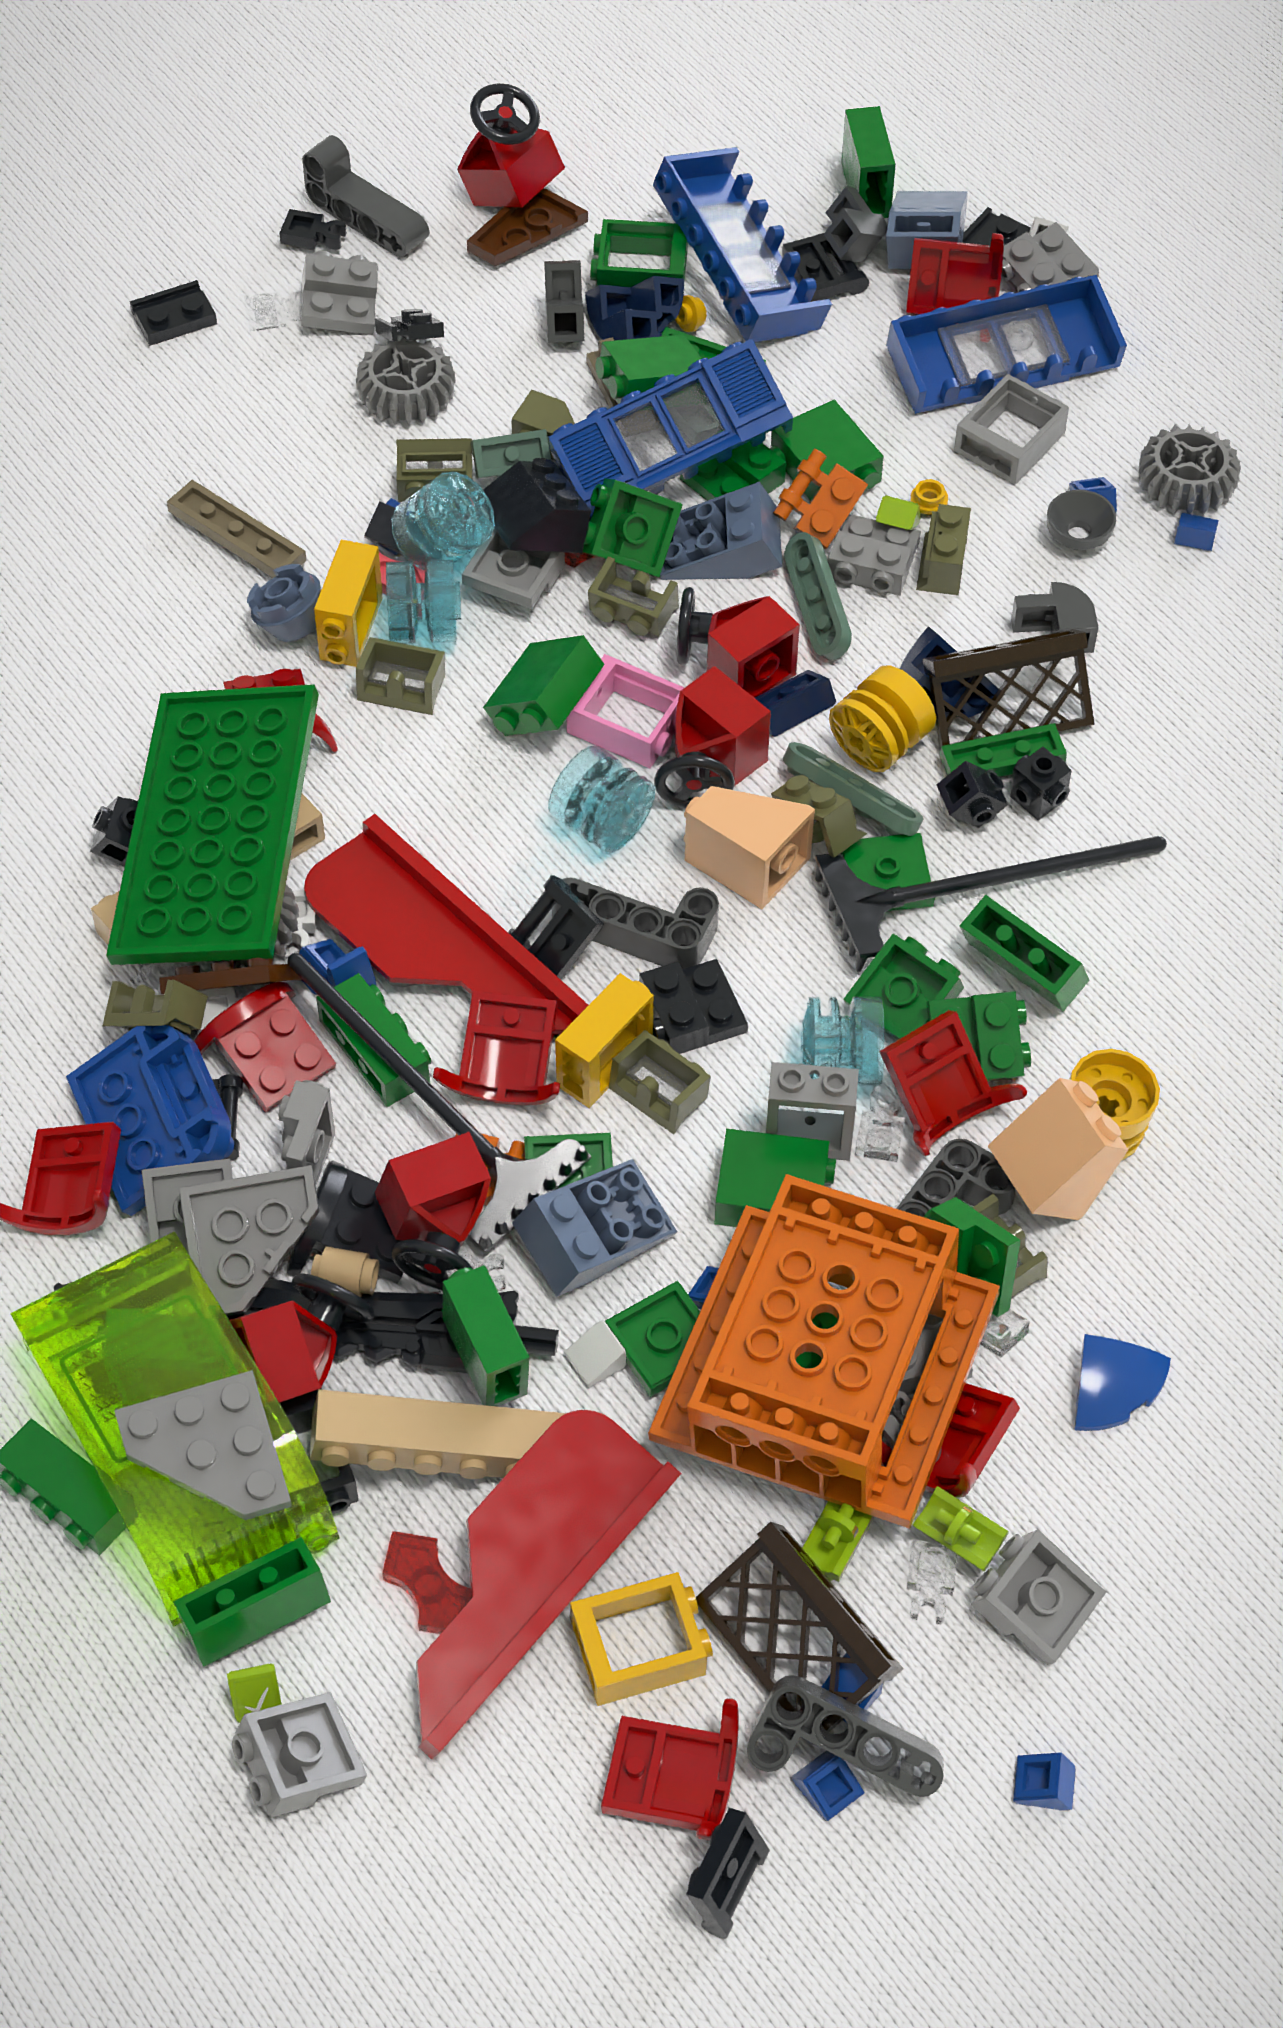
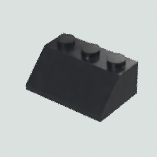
[476,458,591,553]

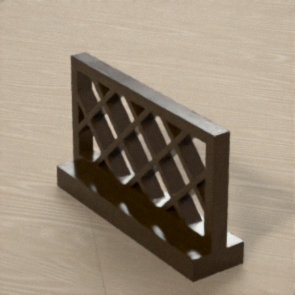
[923,629,1095,749]
[696,1521,904,1745]

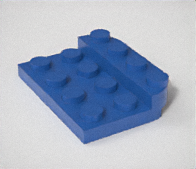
[66,1025,234,1216]

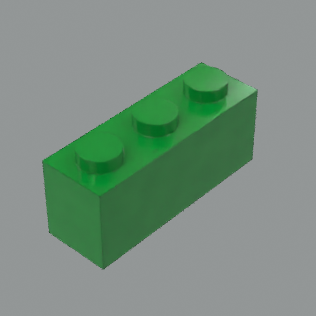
[959,894,1090,1012]
[316,973,431,1107]
[0,1418,138,1556]
[173,1537,331,1667]

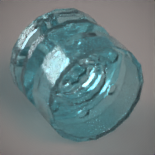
[392,471,495,572]
[548,746,655,853]
[801,997,884,1086]

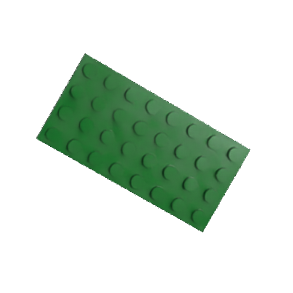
[106,684,319,965]

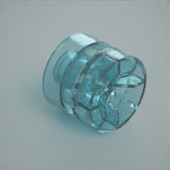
[386,560,461,644]

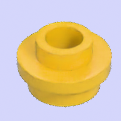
[675,295,707,332]
[910,479,948,515]

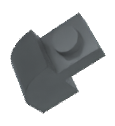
[823,186,887,262]
[544,260,585,343]
[1011,582,1099,653]

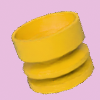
[829,665,937,772]
[1069,1049,1160,1161]

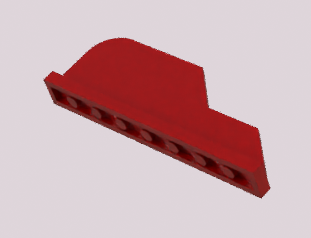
[304,814,589,1035]
[416,1410,682,1759]

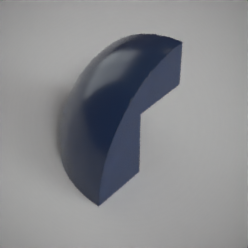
[585,276,684,341]
[899,626,1005,718]

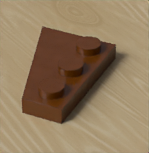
[467,188,588,266]
[159,958,311,994]

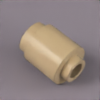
[311,1247,379,1297]

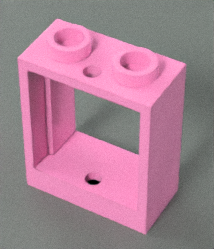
[567,654,684,768]

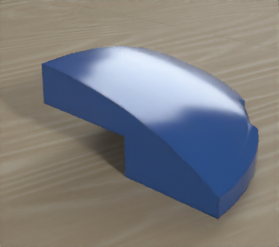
[1074,1334,1171,1431]

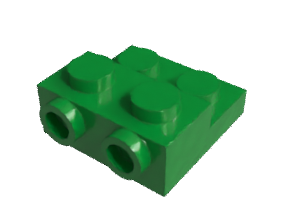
[680,429,786,501]
[583,478,683,577]
[843,933,964,1040]
[926,991,1031,1081]
[924,1197,1021,1318]

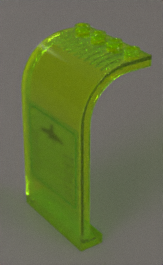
[10,1231,340,1627]

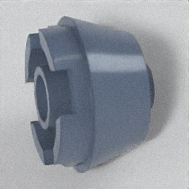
[247,564,321,642]

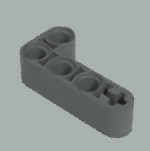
[302,135,430,257]
[552,877,719,969]
[896,1139,1016,1217]
[747,1675,944,1797]

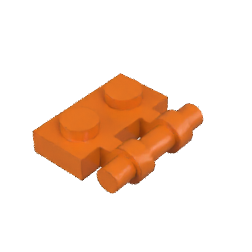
[773,449,868,549]

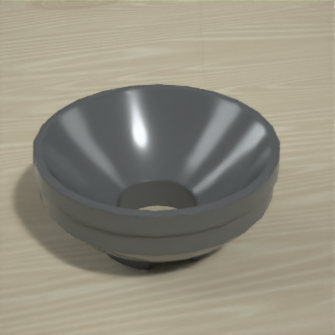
[1047,490,1116,550]

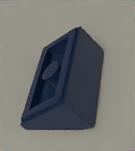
[755,670,836,736]

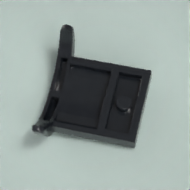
[287,1160,403,1284]

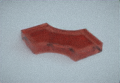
[382,1531,472,1634]

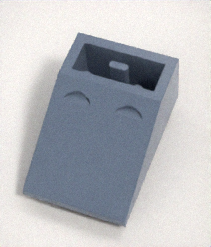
[886,191,968,269]
[660,482,782,580]
[512,1159,678,1297]

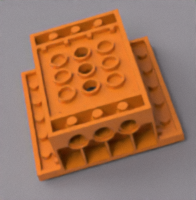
[648,1174,1000,1529]

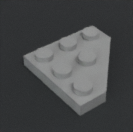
[179,1165,320,1318]
[114,1370,292,1520]

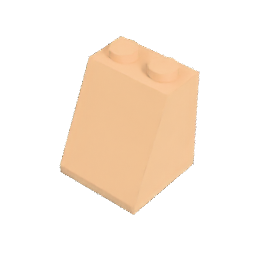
[683,786,815,909]
[988,1078,1128,1220]

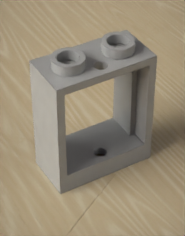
[954,374,1069,485]
[766,1062,859,1161]

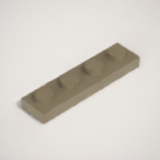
[167,479,307,578]

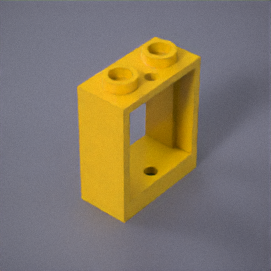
[314,539,383,667]
[555,973,654,1109]
[570,1572,713,1706]

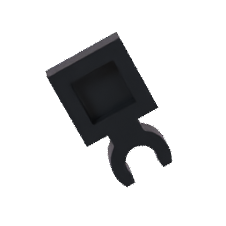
[279,209,347,250]

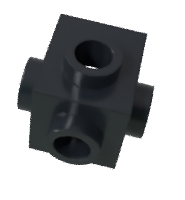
[1010,747,1072,821]
[936,761,1008,828]
[90,796,138,867]

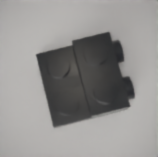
[639,959,748,1054]

